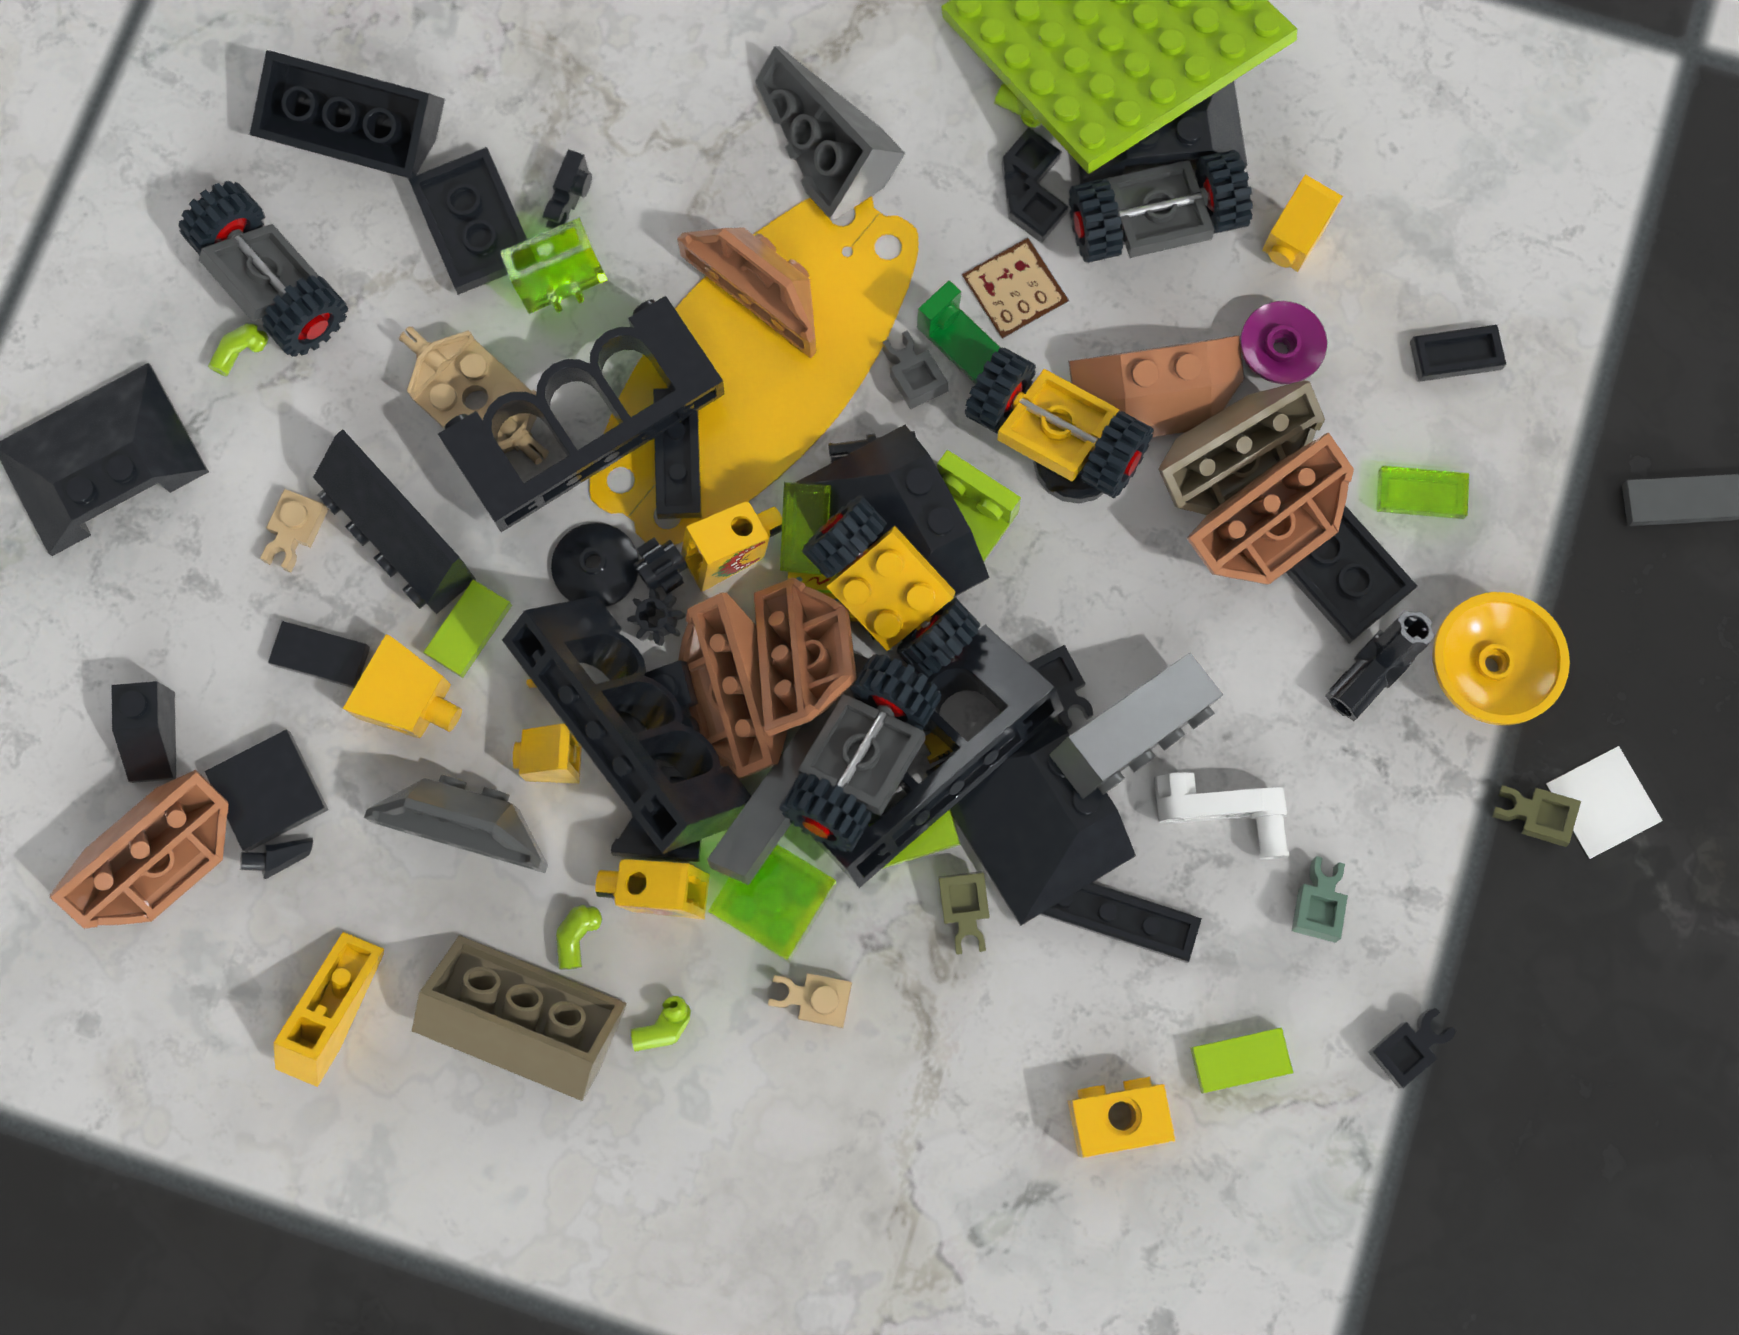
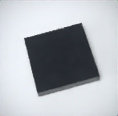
[205,729,328,852]

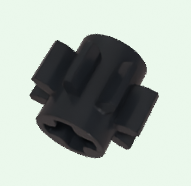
[633,537,688,594]
[627,589,686,646]

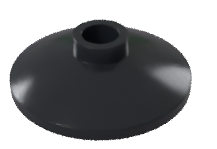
[551,523,639,607]

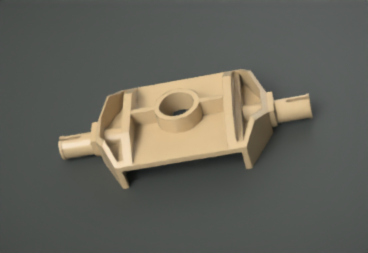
[399,326,549,465]

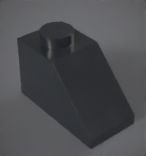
[111,681,176,783]

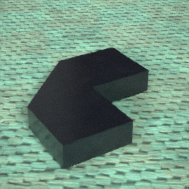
[1002,127,1069,243]

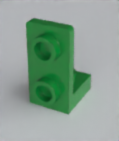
[917,280,1001,384]

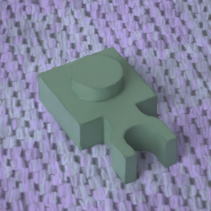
[1291,856,1348,943]

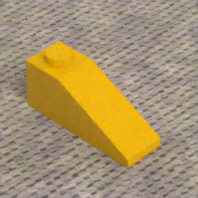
[273,932,384,1087]

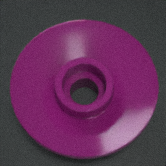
[1240,301,1327,384]

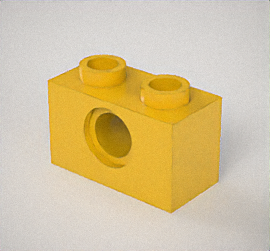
[1068,1076,1176,1158]

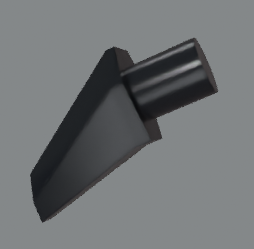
[240,837,313,879]

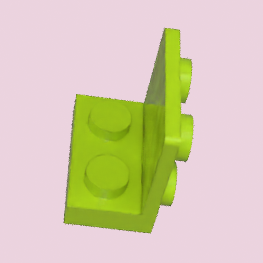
[937,450,1021,562]

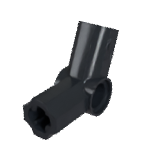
[1325,610,1435,721]

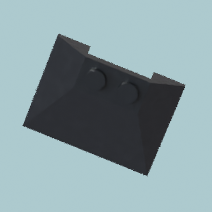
[1077,81,1247,184]
[0,363,209,556]
[789,425,990,640]
[926,718,1136,926]

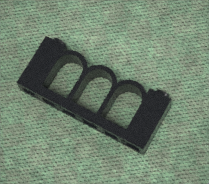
[438,295,724,532]
[502,596,751,854]
[809,624,1064,888]

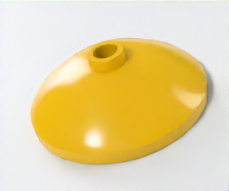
[1432,592,1570,725]

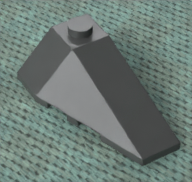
[755,46,905,219]

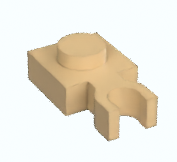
[260,489,328,573]
[768,973,852,1028]

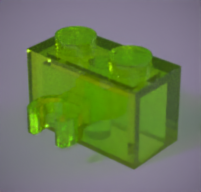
[500,217,607,314]

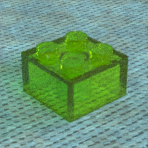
[708,844,837,963]

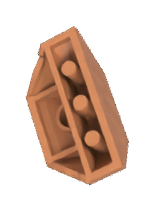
[677,227,816,358]
[1068,336,1244,437]
[1187,433,1354,585]
[754,578,857,736]
[678,592,788,779]
[50,770,229,929]

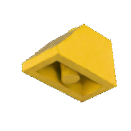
[1262,174,1343,272]
[513,723,582,784]

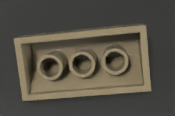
[411,935,627,1101]

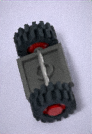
[1069,149,1253,263]
[178,181,348,357]
[779,654,941,852]

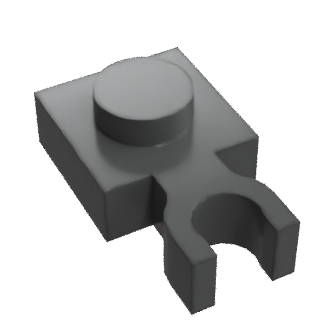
[882,330,948,409]

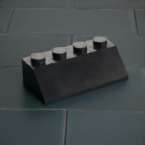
[250,50,445,179]
[313,429,476,614]

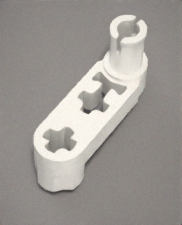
[1154,772,1289,860]

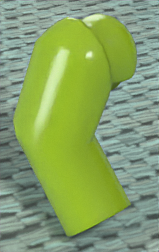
[994,84,1041,127]
[208,323,269,376]
[556,905,602,970]
[631,996,691,1052]

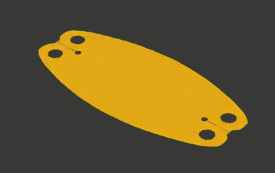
[589,196,919,545]

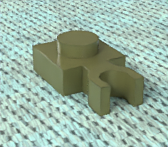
[1492,785,1581,847]
[939,871,990,955]

